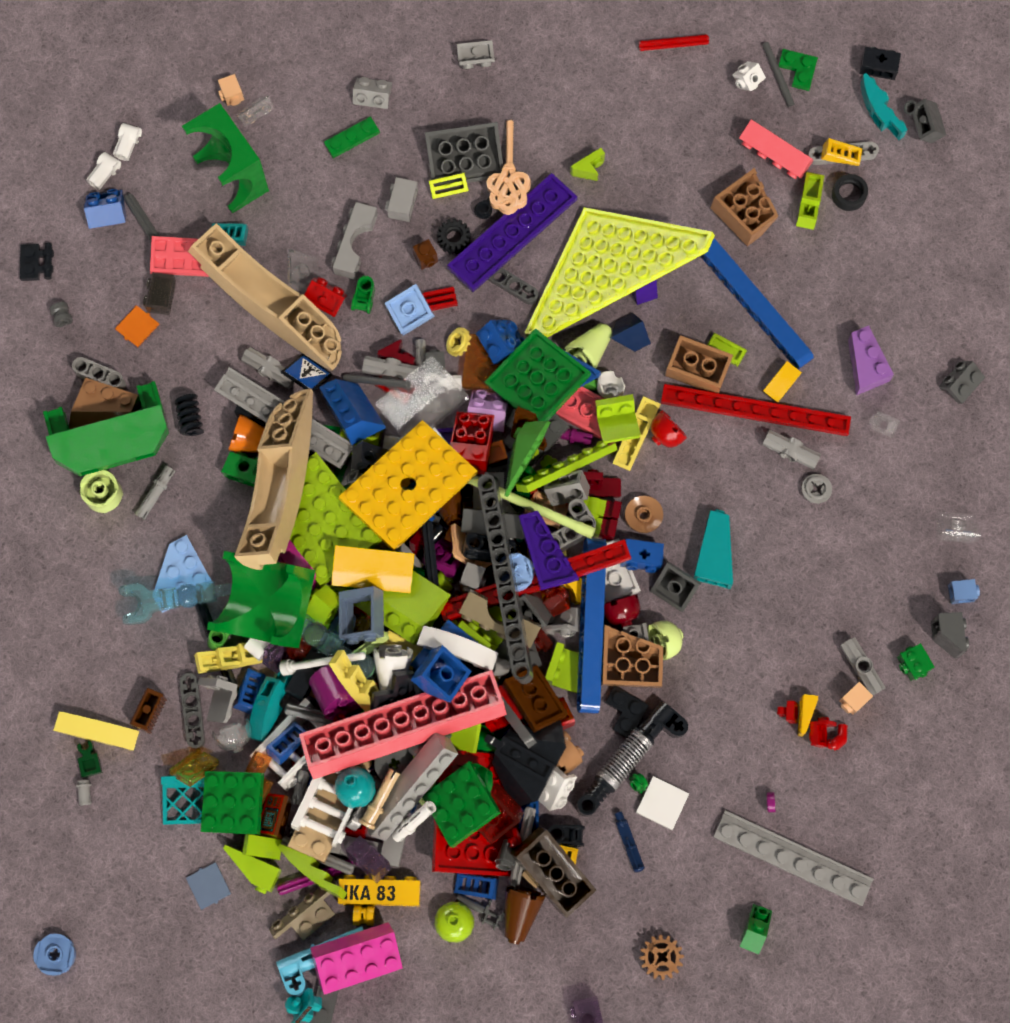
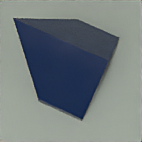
[610,313,651,352]

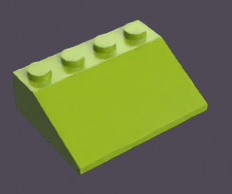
[353,570,451,645]

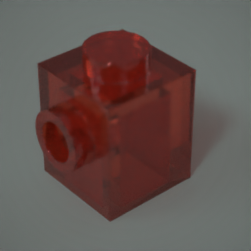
[540,585,571,617]

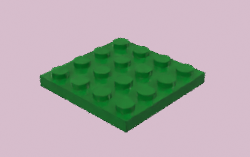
[484,328,591,421]

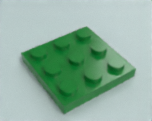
[422,761,501,848]
[201,771,264,835]

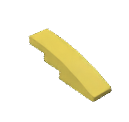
[612,396,661,471]
[194,643,279,674]
[329,650,379,712]
[53,711,139,751]

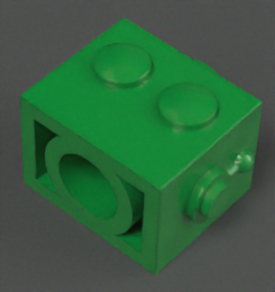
[897,643,935,681]

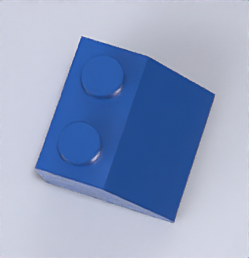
[410,645,472,702]

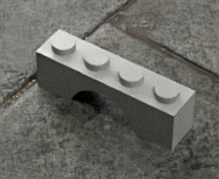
[331,202,378,280]

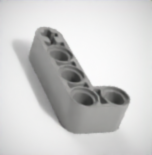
[528,499,596,561]

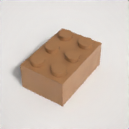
[665,335,733,393]

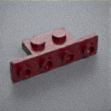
[544,469,621,498]

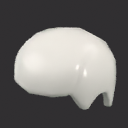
[597,371,626,399]

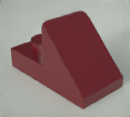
[377,339,416,366]

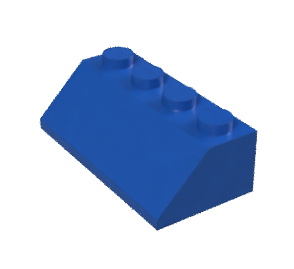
[319,379,386,445]

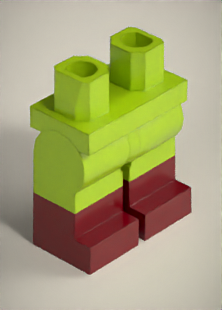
[568,496,622,541]

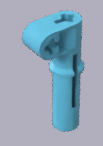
[276,926,364,997]

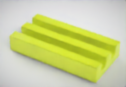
[429,173,468,199]

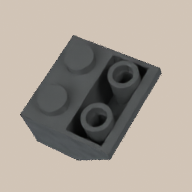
[931,612,969,658]

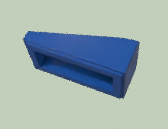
[233,668,266,714]
[266,721,307,765]
[454,874,499,900]

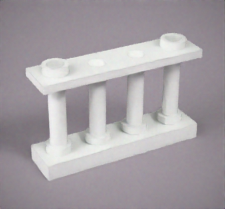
[250,698,325,791]
[291,769,370,848]

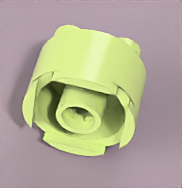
[80,470,123,513]

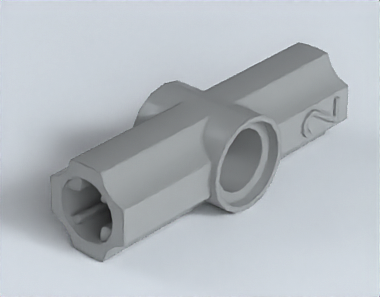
[241,347,295,390]
[362,356,421,384]
[762,430,821,470]
[840,637,885,696]

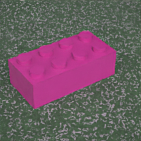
[310,922,403,995]

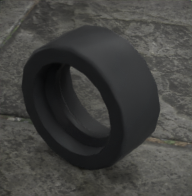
[832,174,868,211]

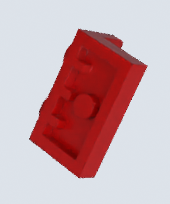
[304,277,347,317]

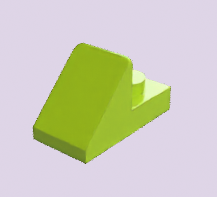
[570,148,605,181]

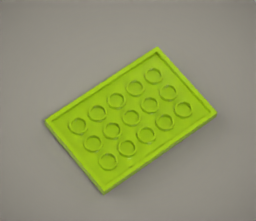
[290,452,382,587]

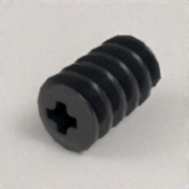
[175,394,204,436]

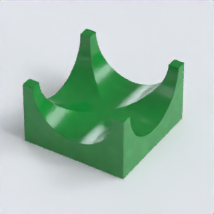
[182,103,269,214]
[207,551,316,648]

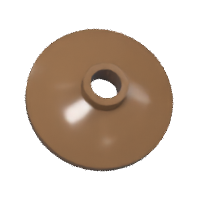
[625,496,663,533]

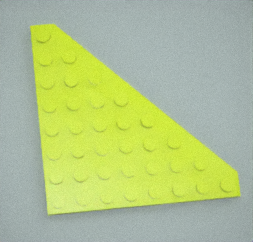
[524,207,715,338]

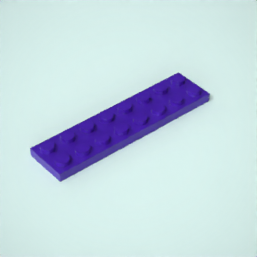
[447,173,578,292]

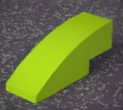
[796,172,825,230]

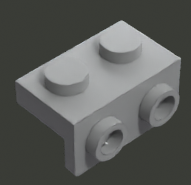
[457,40,495,69]
[353,77,392,109]

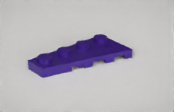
[519,511,579,591]

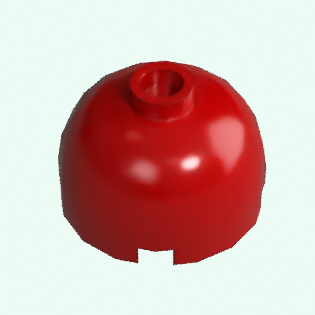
[651,410,687,448]

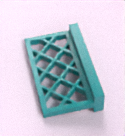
[161,775,205,825]

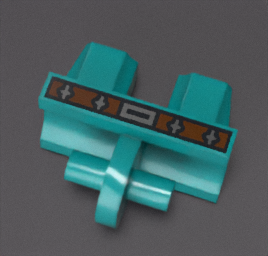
[285,988,322,1023]

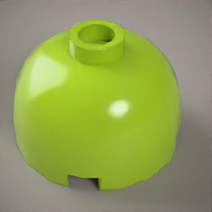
[434,901,474,943]

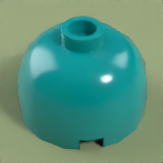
[334,766,376,808]

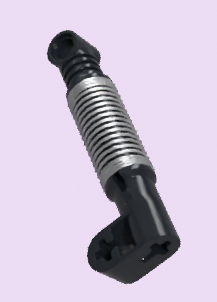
[576,701,688,817]

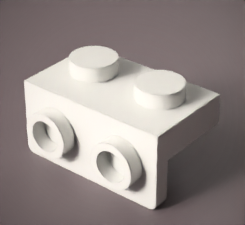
[538,766,577,811]

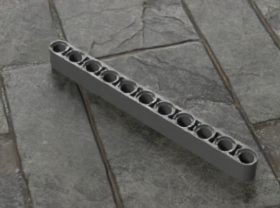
[478,474,533,684]

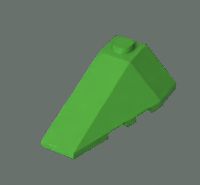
[504,421,551,497]

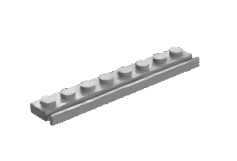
[214,367,355,470]
[713,810,874,906]

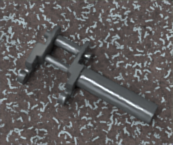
[455,894,505,930]

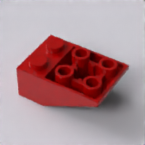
[450,411,495,475]

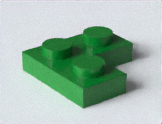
[779,49,818,91]

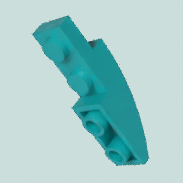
[861,73,907,140]
[248,668,295,742]

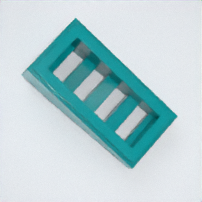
[211,223,249,246]

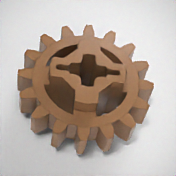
[639,935,684,980]

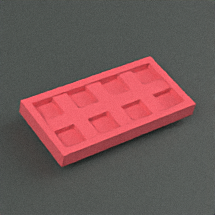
[150,236,209,277]

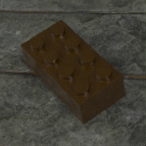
[510,826,596,918]

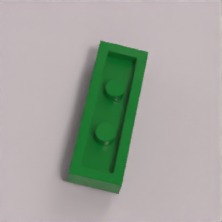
[324,116,380,158]

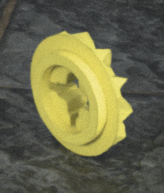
[446,327,472,357]

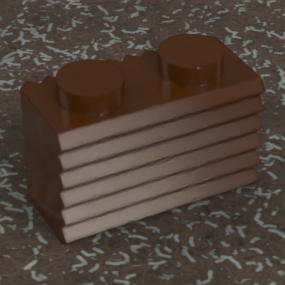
[129,688,167,734]

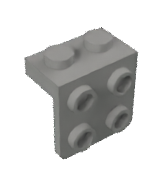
[197,675,238,723]

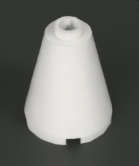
[373,644,413,691]

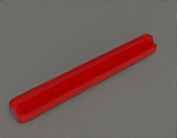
[638,34,709,51]

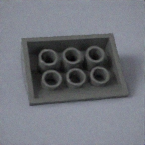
[424,122,503,187]

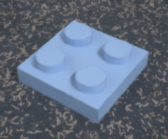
[385,284,435,336]

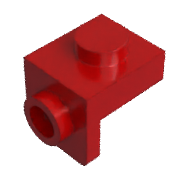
[809,717,837,748]

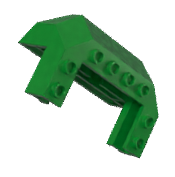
[43,381,169,476]

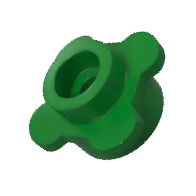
[629,773,648,794]

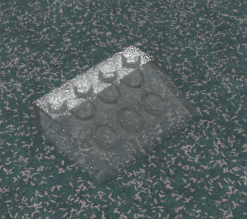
[374,355,469,437]

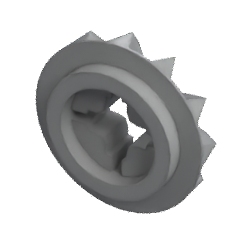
[801,474,832,504]

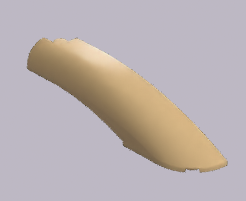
[188,223,342,371]
[234,388,313,570]

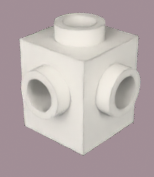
[733,61,766,91]

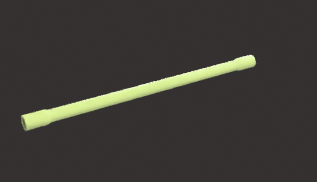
[468,476,596,539]

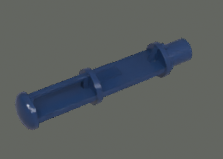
[615,811,645,873]

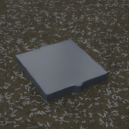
[186,862,231,910]

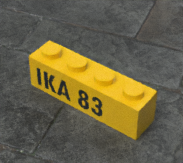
[338,875,421,907]

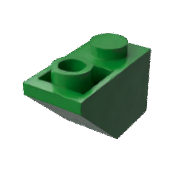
[740,904,772,954]

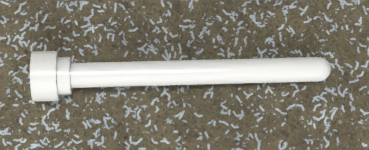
[279,652,366,676]

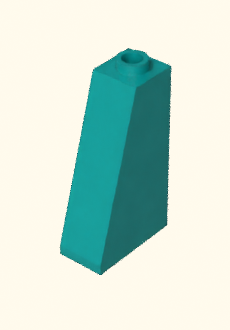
[693,509,733,589]

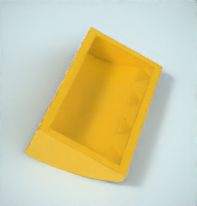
[331,545,415,593]

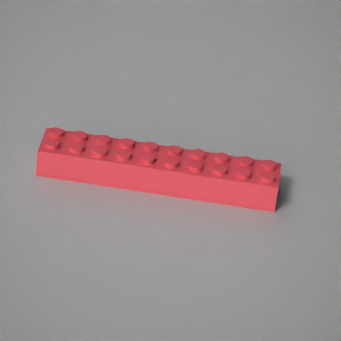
[299,670,507,780]

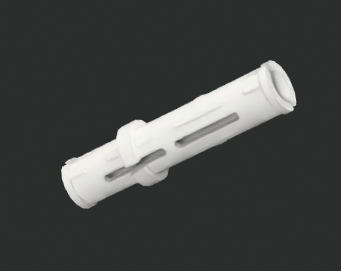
[392,801,436,842]

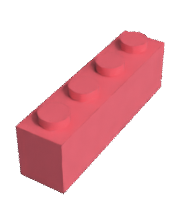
[739,119,814,179]

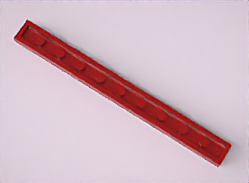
[661,384,851,436]
[441,539,631,623]

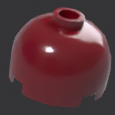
[604,594,641,628]

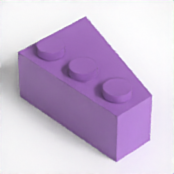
[848,326,894,395]

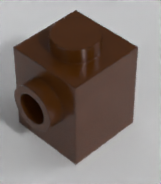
[412,239,438,270]

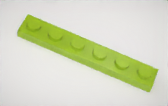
[516,441,617,493]

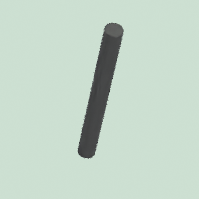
[762,42,795,107]
[343,374,411,389]

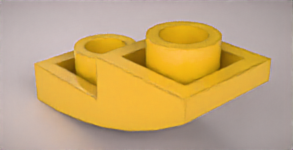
[763,361,802,402]

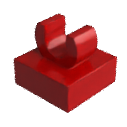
[777,701,799,724]

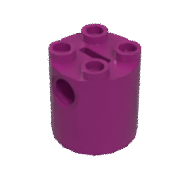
[309,665,360,721]

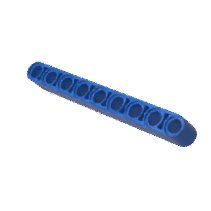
[700,238,814,370]
[577,538,607,714]

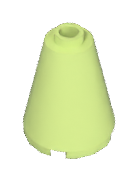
[564,323,612,369]

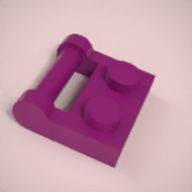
[422,538,462,578]

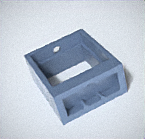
[339,586,384,644]

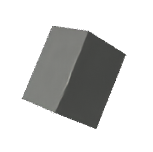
[650,562,701,613]

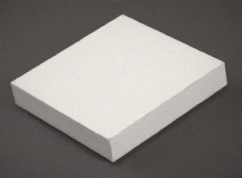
[636,776,689,830]

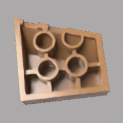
[711,168,778,247]
[69,377,141,429]
[602,625,663,688]

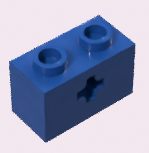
[620,539,664,573]

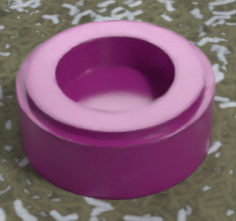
[766,792,776,813]

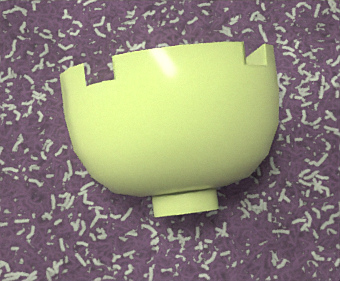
[647,621,683,660]

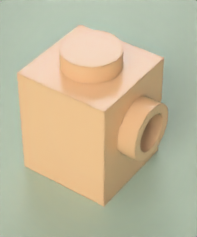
[218,74,244,106]
[840,682,873,715]

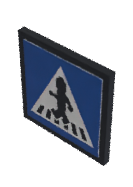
[281,354,332,392]

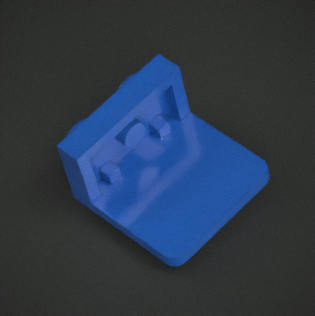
[476,320,525,364]

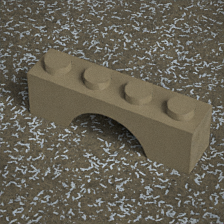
[459,589,541,648]

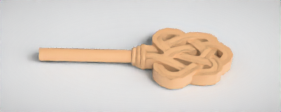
[486,120,531,215]

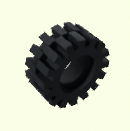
[437,219,471,254]

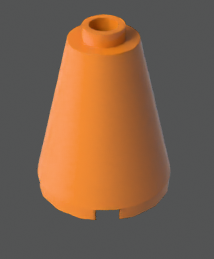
[229,414,265,454]

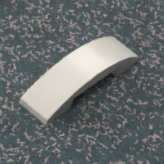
[416,626,498,671]

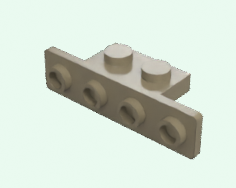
[269,879,339,940]

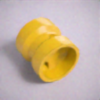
[353,905,375,926]

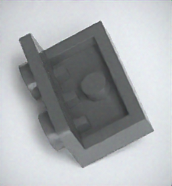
[939,361,985,404]

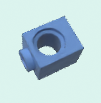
[948,579,980,604]

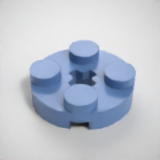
[33,934,76,976]

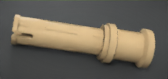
[358,768,401,830]

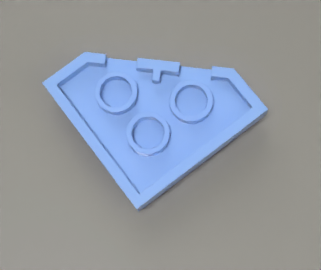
[153,535,214,613]

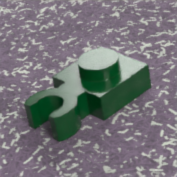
[77,741,103,778]

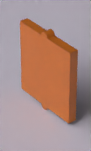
[115,305,159,348]

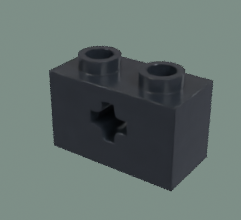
[859,47,901,80]

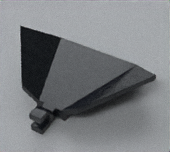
[484,720,566,809]

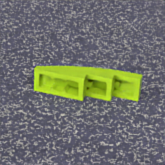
[278,844,347,900]

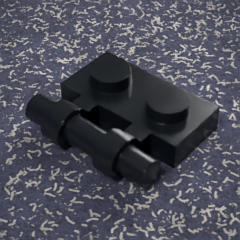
[20,243,54,281]

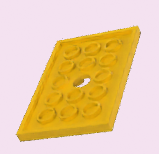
[339,420,478,551]

